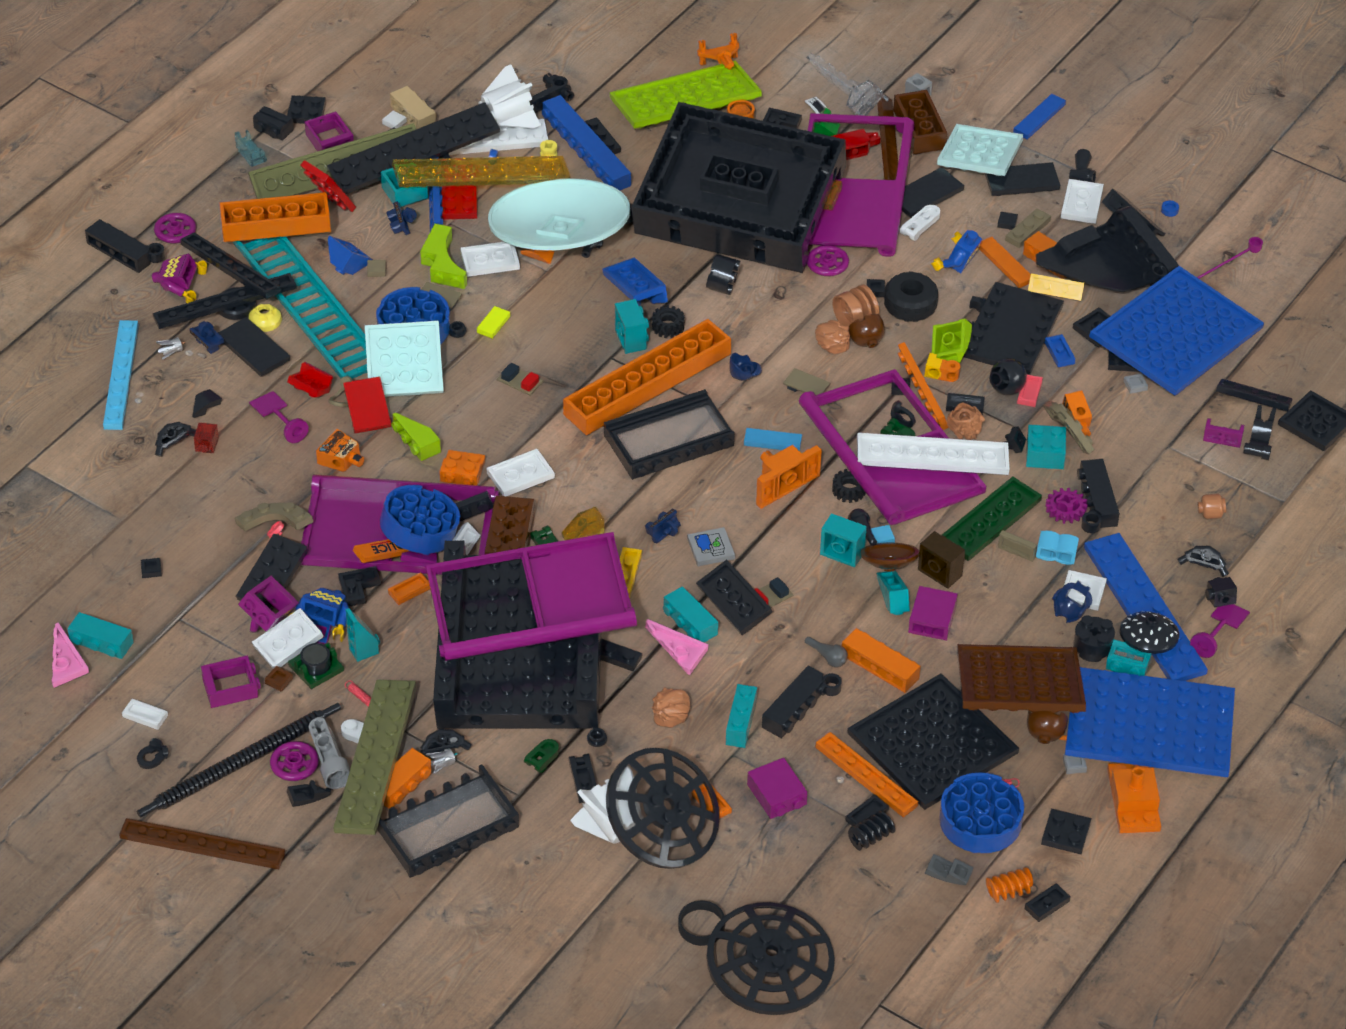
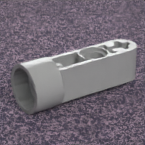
[309,717,350,789]

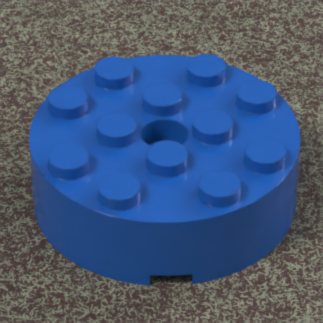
[376,287,450,345]
[380,485,460,555]
[939,773,1024,853]

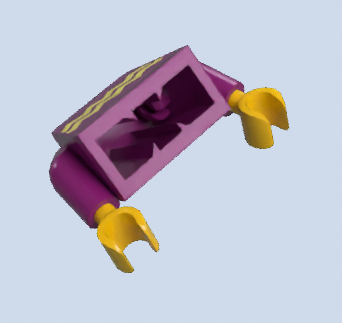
[152,253,207,303]

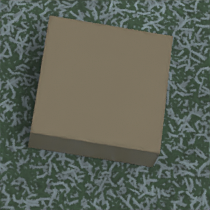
[367,260,386,277]

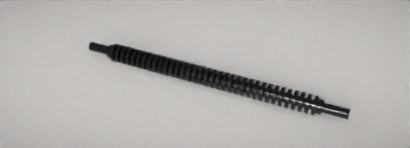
[136,702,341,818]

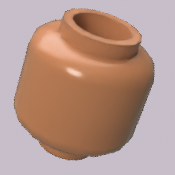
[1198,493,1226,519]

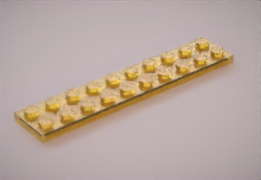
[392,156,571,187]

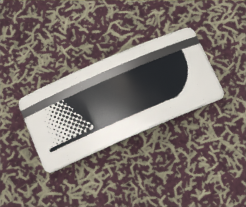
[805,97,828,114]

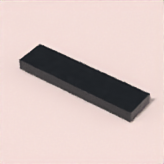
[1216,379,1293,411]

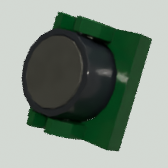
[288,642,344,689]

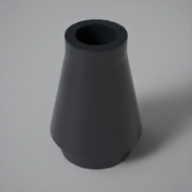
[1075,149,1092,169]
[1069,168,1096,183]

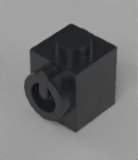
[1205,577,1237,608]

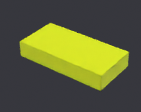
[477,306,510,339]

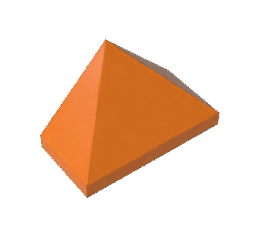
[521,249,555,264]

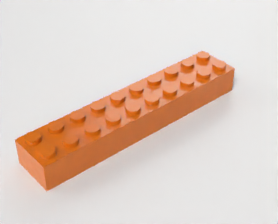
[563,319,731,435]

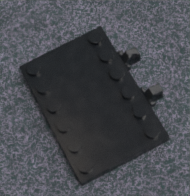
[963,282,1064,375]

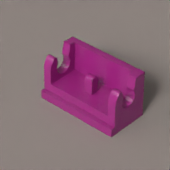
[1203,418,1245,448]

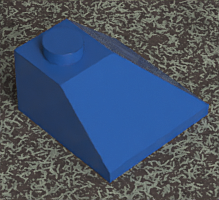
[328,235,373,275]

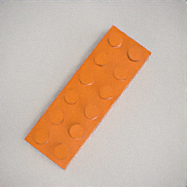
[220,192,331,242]

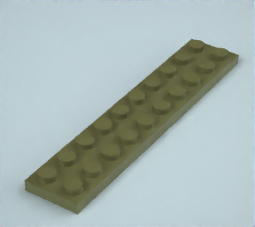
[248,123,416,199]
[333,680,417,835]

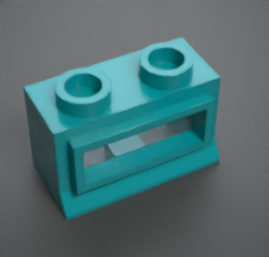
[1106,639,1152,676]

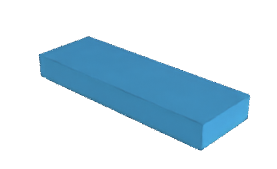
[744,428,802,451]

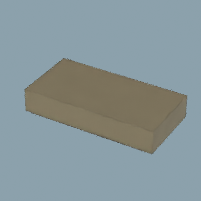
[998,530,1037,562]

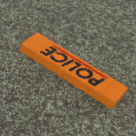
[353,539,409,563]

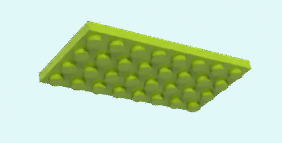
[610,61,762,129]

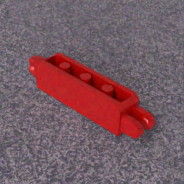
[832,128,880,160]

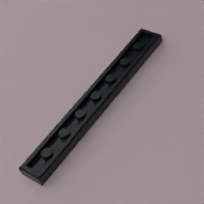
[180,232,281,299]
[153,273,297,329]

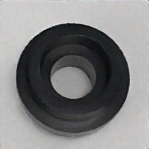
[449,321,466,338]
[587,728,607,747]

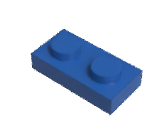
[1045,334,1075,367]

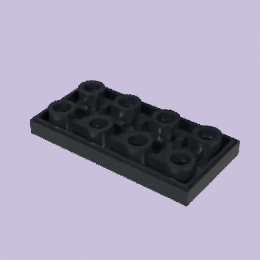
[985,162,1061,196]
[902,167,965,218]
[218,317,290,377]

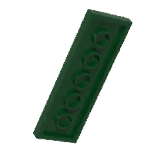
[942,476,1042,561]

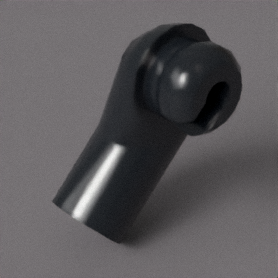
[581,240,604,258]

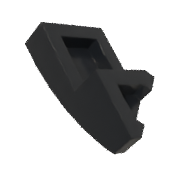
[192,389,222,418]
[287,780,331,807]

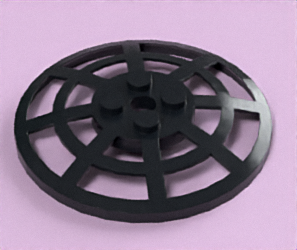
[606,748,720,869]
[706,902,835,1015]

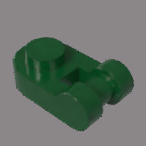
[880,418,915,436]
[530,525,559,545]
[524,739,559,773]

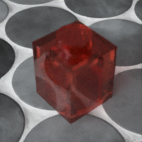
[194,423,219,453]

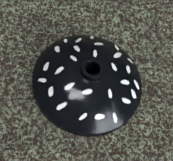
[1120,611,1179,654]

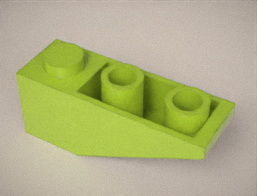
[392,413,441,461]

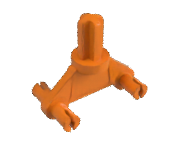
[697,33,739,70]

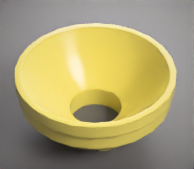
[248,304,282,332]

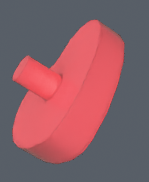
[267,521,284,538]

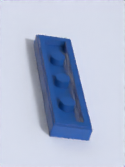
[1013,94,1066,140]

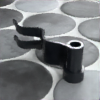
[1243,405,1276,461]

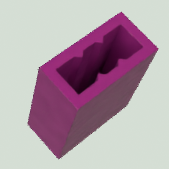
[908,586,958,641]
[747,757,807,819]

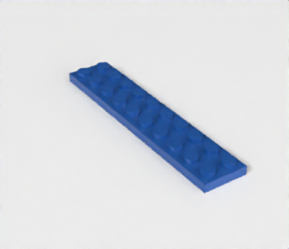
[1084,533,1208,681]

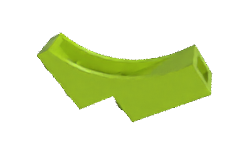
[420,224,467,289]

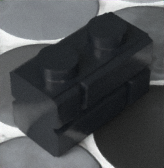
[253,106,294,141]

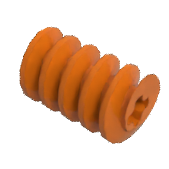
[986,867,1033,903]

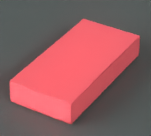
[1017,375,1043,407]

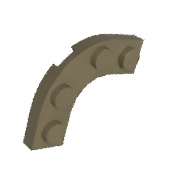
[1043,401,1095,454]
[235,502,313,531]

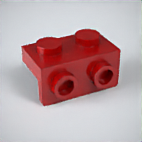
[287,362,333,398]

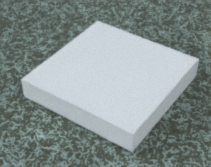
[1064,570,1107,611]

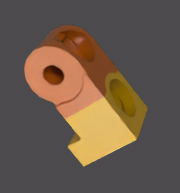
[924,353,960,382]

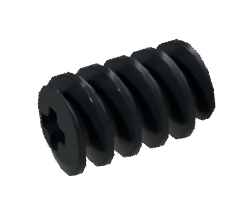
[848,811,896,851]

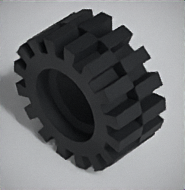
[652,305,685,338]
[832,469,866,503]

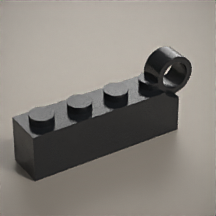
[85,219,165,273]
[1077,459,1120,533]
[762,665,842,739]

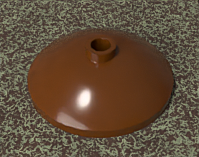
[861,542,919,572]

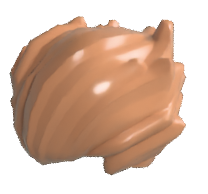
[815,320,850,354]
[947,402,985,440]
[652,687,690,728]

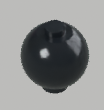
[989,358,1027,395]

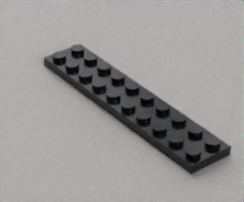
[327,102,500,194]

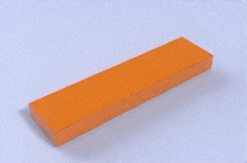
[979,237,1031,288]

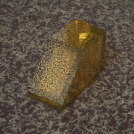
[561,507,604,540]

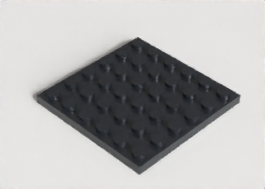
[847,673,1019,810]

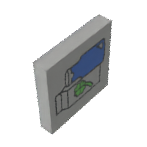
[687,527,735,566]

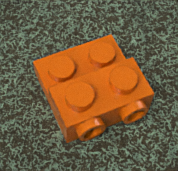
[440,450,486,485]

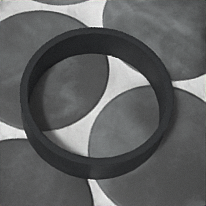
[678,900,725,946]

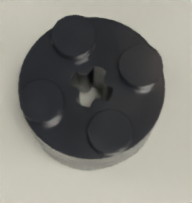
[706,254,741,295]
[1073,615,1115,662]

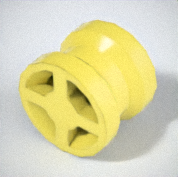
[540,140,557,162]

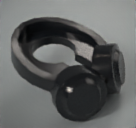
[890,400,916,428]
[137,738,169,769]

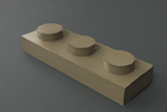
[1005,209,1051,248]

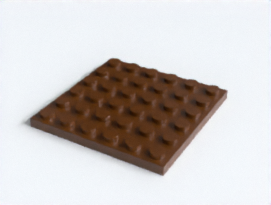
[957,644,1086,713]

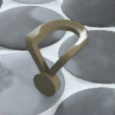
[328,376,352,407]

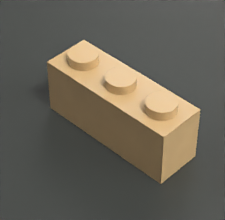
[390,86,437,129]

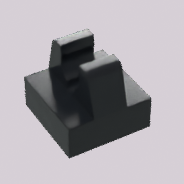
[1004,426,1027,454]

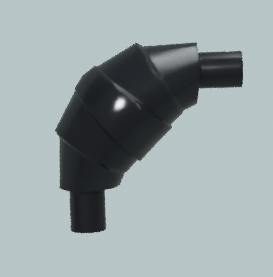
[155,422,199,457]
[1177,545,1229,577]
[420,729,472,757]

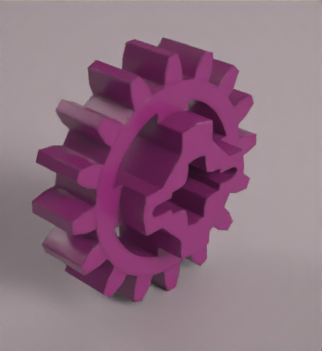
[1045,488,1087,524]

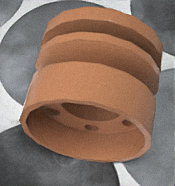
[832,284,879,326]

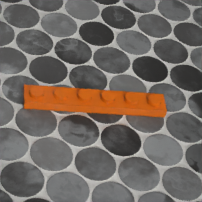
[897,342,949,430]
[815,732,918,818]

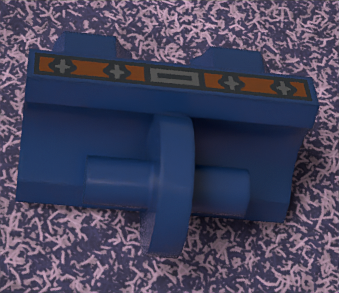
[386,201,417,235]
[189,321,224,354]
[645,508,681,544]

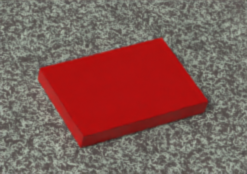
[343,376,391,434]

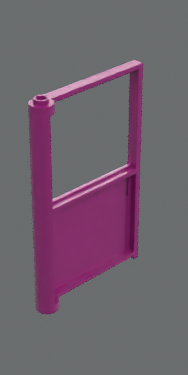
[808,113,914,257]
[799,369,987,525]
[300,474,499,575]
[426,532,637,661]

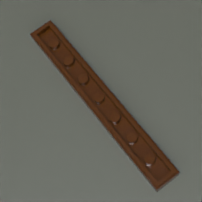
[877,91,898,180]
[119,818,285,870]

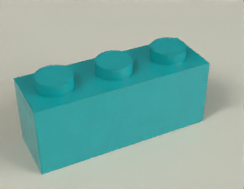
[663,586,718,642]
[67,612,134,659]
[726,684,757,748]

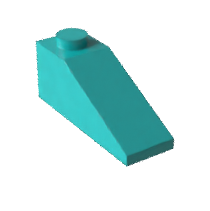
[876,570,910,615]
[345,608,380,662]

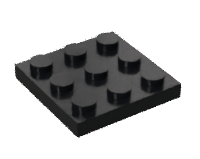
[1278,390,1346,451]

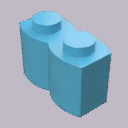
[1036,531,1079,565]

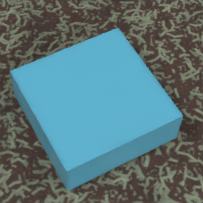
[871,525,895,543]

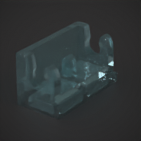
[235,130,267,167]

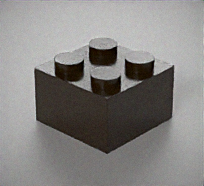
[918,531,965,589]

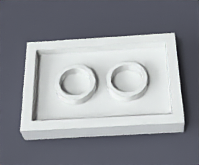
[1061,179,1104,224]
[460,242,520,277]
[487,449,555,496]
[252,608,323,669]

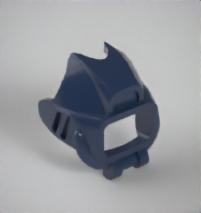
[1052,581,1093,623]

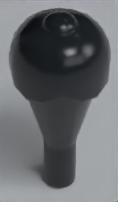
[848,508,877,546]

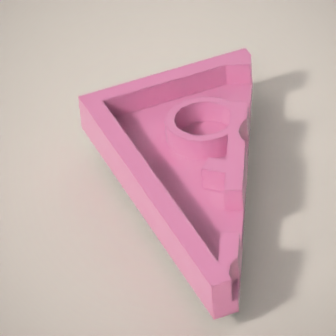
[645,619,708,675]
[52,623,89,688]

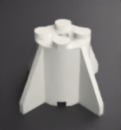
[478,65,541,129]
[571,765,644,844]

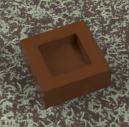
[265,666,293,692]

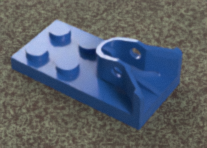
[602,257,668,306]

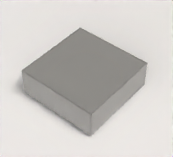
[1123,373,1148,394]
[1063,754,1087,774]

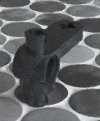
[529,73,574,113]

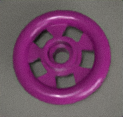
[154,213,197,244]
[807,245,849,276]
[270,741,319,781]

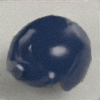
[729,353,762,381]

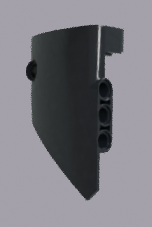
[1036,206,1179,292]

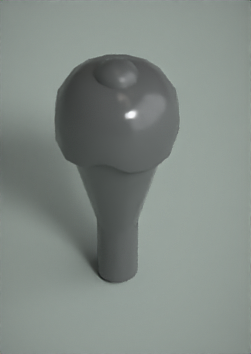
[805,636,848,668]

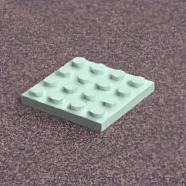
[937,124,1023,176]
[365,321,443,397]

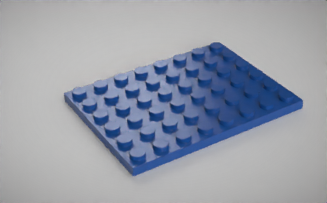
[1089,266,1264,396]
[1065,667,1235,778]

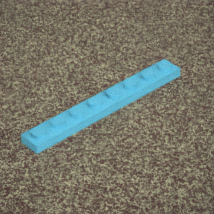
[103,320,139,430]

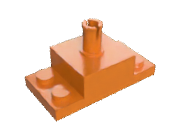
[756,445,822,509]
[1107,763,1161,833]

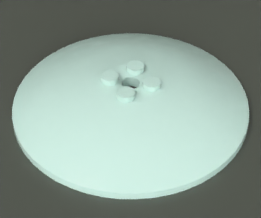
[488,179,630,250]

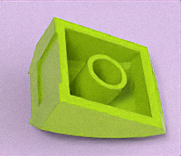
[932,319,972,362]

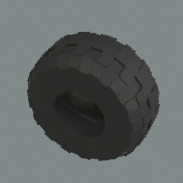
[884,271,938,322]

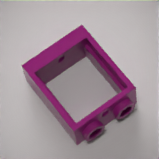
[305,111,354,151]
[238,576,299,632]
[201,655,261,708]

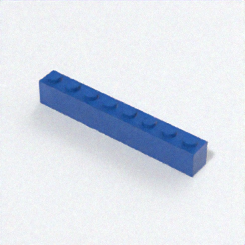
[542,95,631,191]

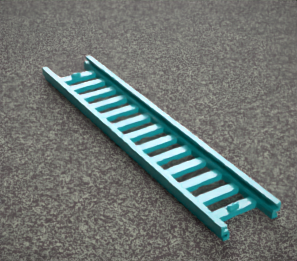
[233,236,368,379]

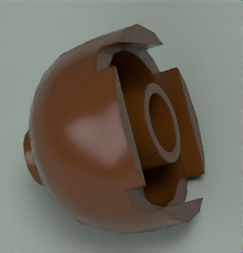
[848,314,885,348]
[1027,711,1068,744]

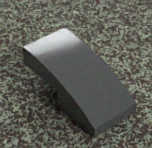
[925,854,973,885]

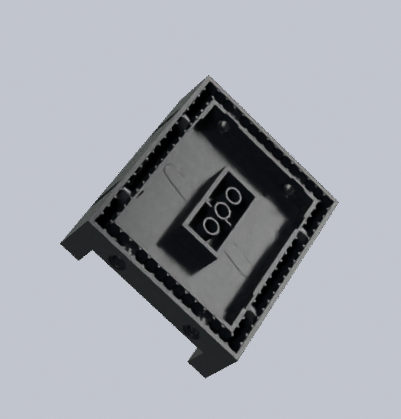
[632,102,846,273]
[433,540,602,729]

